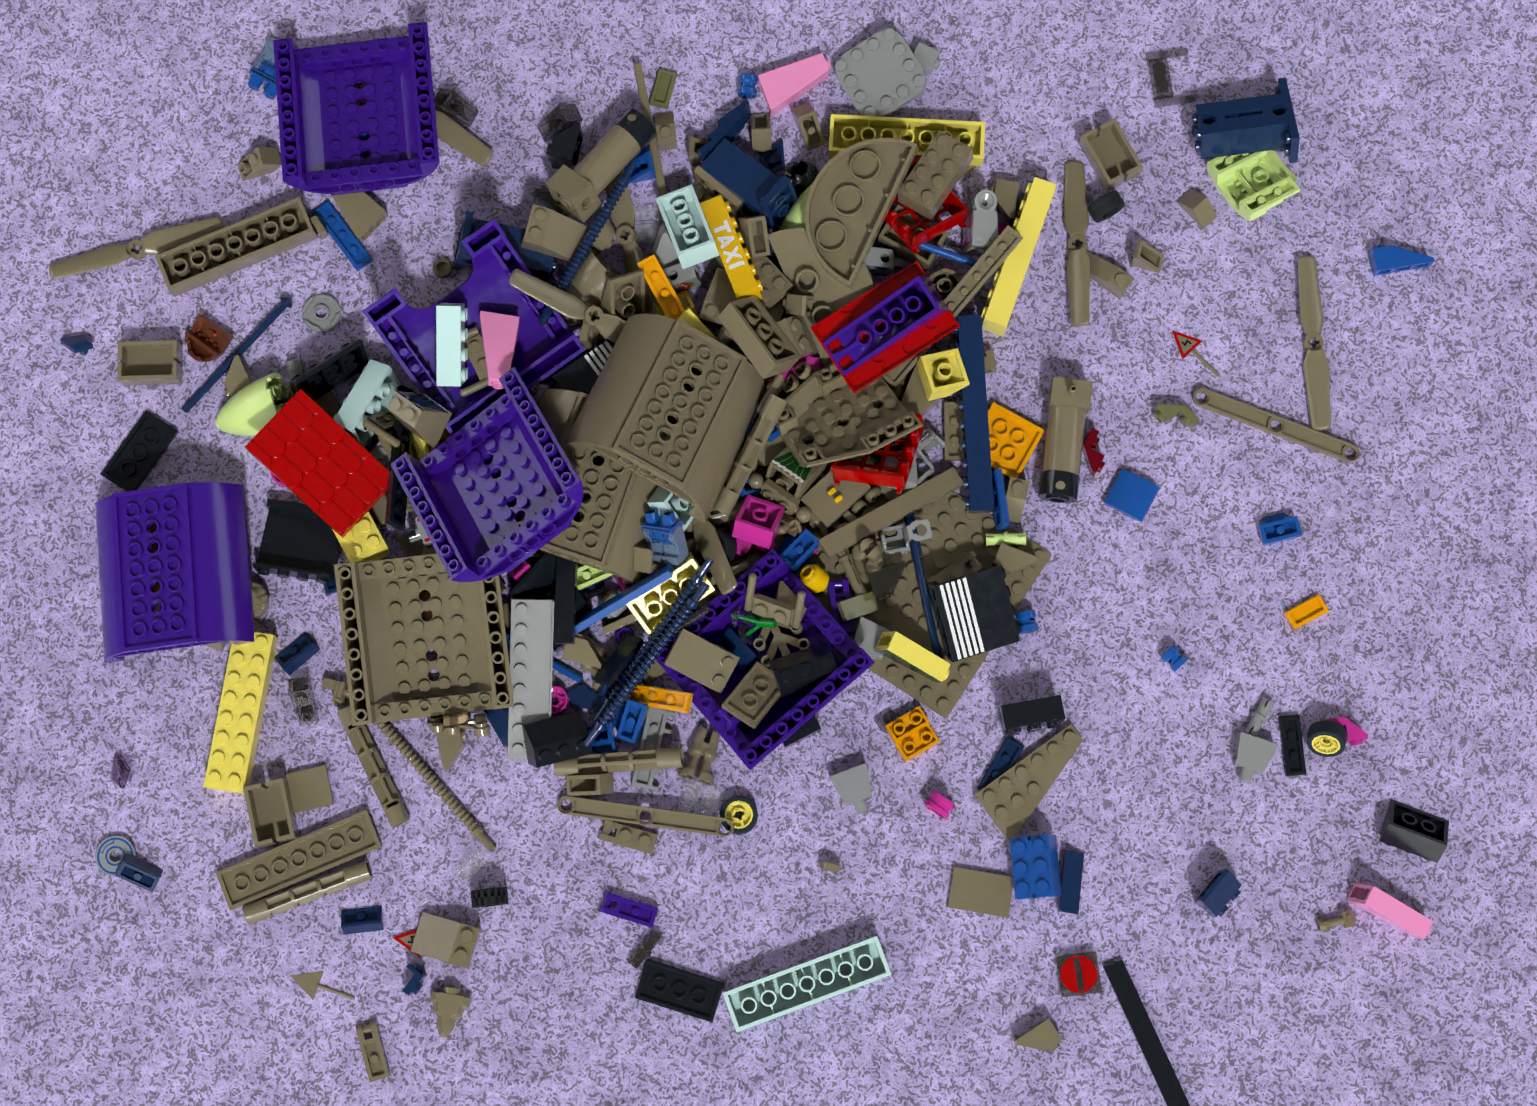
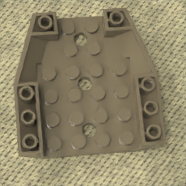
[776,363,922,468]

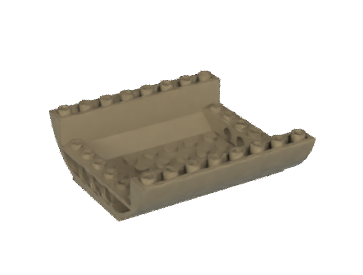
[563,314,766,523]
[511,389,669,585]
[334,553,514,726]

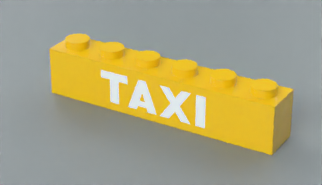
[699,195,763,300]

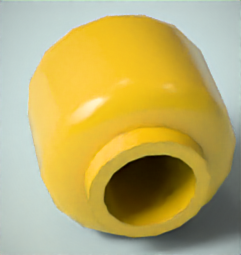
[800,564,829,593]

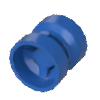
[738,74,758,98]
[1016,610,1039,634]
[1161,644,1189,672]

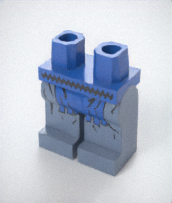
[247,40,277,100]
[641,508,689,565]

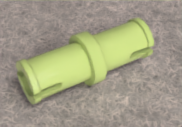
[986,531,1026,546]

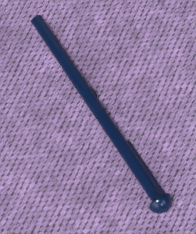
[181,296,293,413]
[904,513,942,658]

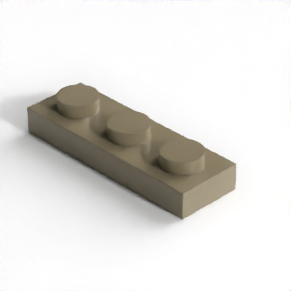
[944,402,965,461]

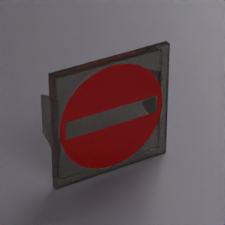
[1056,951,1102,997]

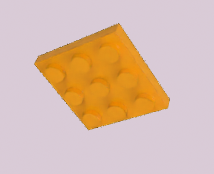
[964,402,1045,479]

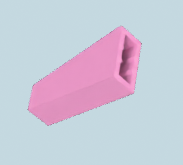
[758,53,831,116]
[480,311,520,389]
[1346,883,1433,939]

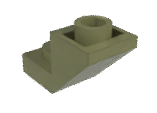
[1153,404,1199,429]

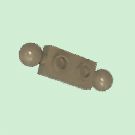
[748,473,812,523]

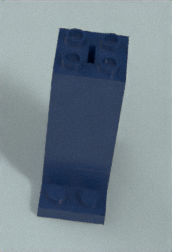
[1192,77,1300,163]
[700,138,798,233]
[453,211,556,282]

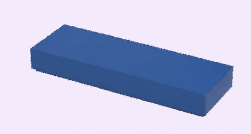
[992,469,1010,531]

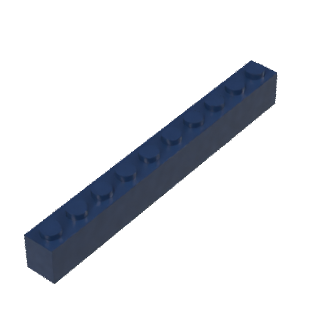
[954,315,994,514]

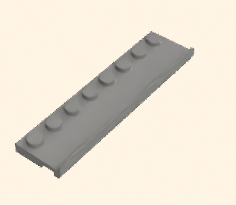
[507,598,554,760]

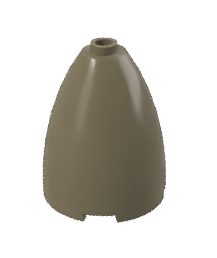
[558,249,621,326]

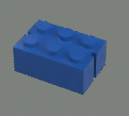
[1010,834,1062,900]

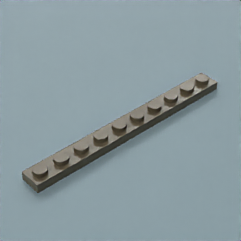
[882,225,1023,388]

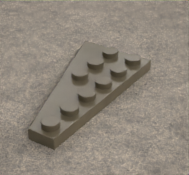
[974,724,1083,844]

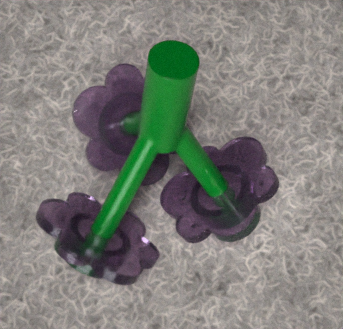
[730,604,777,645]

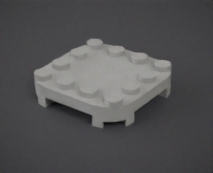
[835,28,927,117]

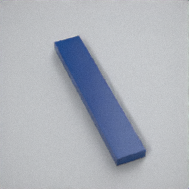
[575,563,674,634]

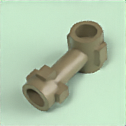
[1316,910,1357,932]

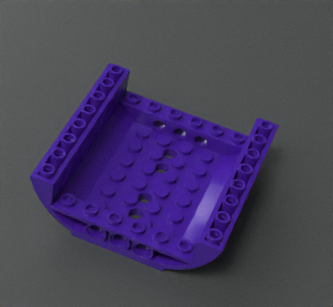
[273,22,440,196]
[390,367,583,582]
[95,482,255,663]
[657,549,875,770]

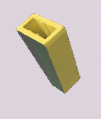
[874,631,951,682]

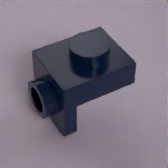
[402,963,426,996]

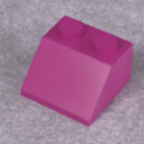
[732,495,785,550]

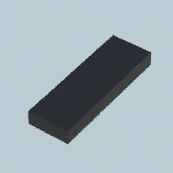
[593,635,644,687]
[1278,715,1306,777]

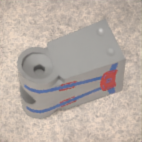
[962,189,998,256]

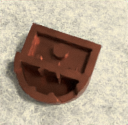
[185,314,234,362]

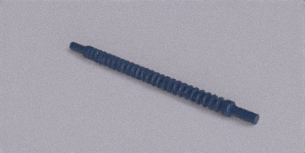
[538,161,637,326]
[593,557,714,722]
[584,581,710,747]

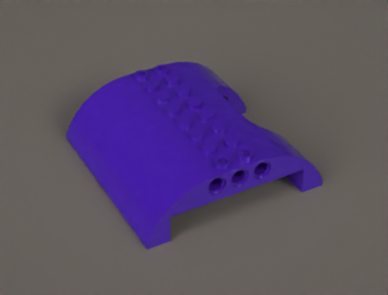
[362,219,585,435]

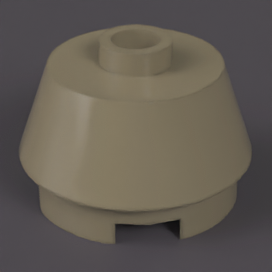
[585,219,616,254]
[928,268,962,300]

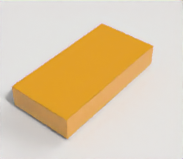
[1284,594,1329,630]

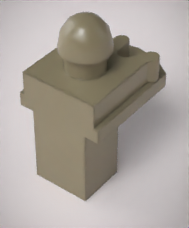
[777,514,803,537]
[321,678,349,707]

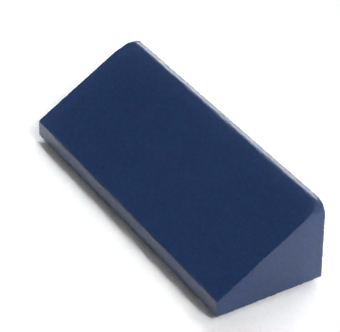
[1058,850,1084,914]

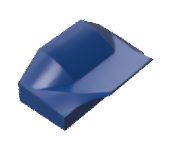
[1258,512,1303,545]
[779,529,820,572]
[613,699,648,744]

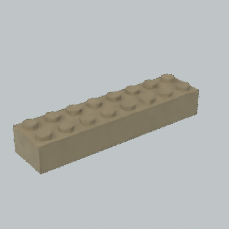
[155,197,318,297]

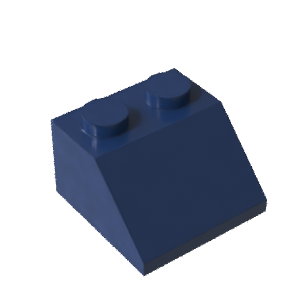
[1195,868,1242,918]

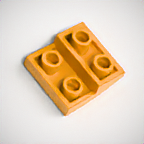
[885,706,940,763]

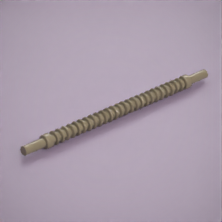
[373,722,496,852]

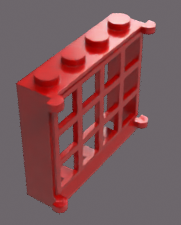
[885,156,969,254]
[831,413,924,494]

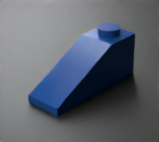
[1368,244,1435,276]

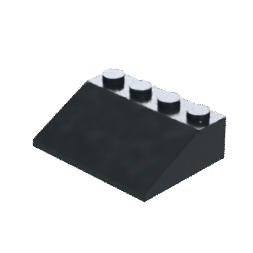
[289,339,369,401]

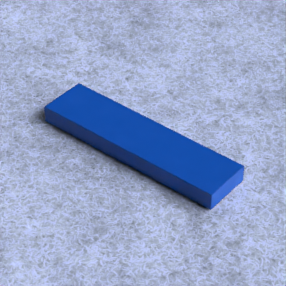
[312,201,373,272]

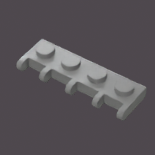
[631,707,676,792]

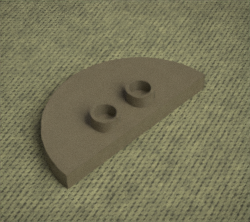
[805,138,918,290]
[768,228,876,367]

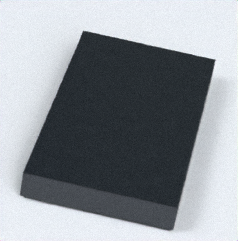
[100,411,179,492]
[635,959,725,1023]

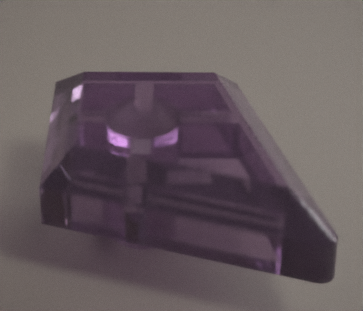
[110,752,132,789]

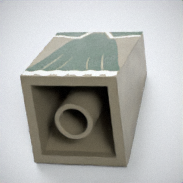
[387,391,452,448]
[764,442,827,500]

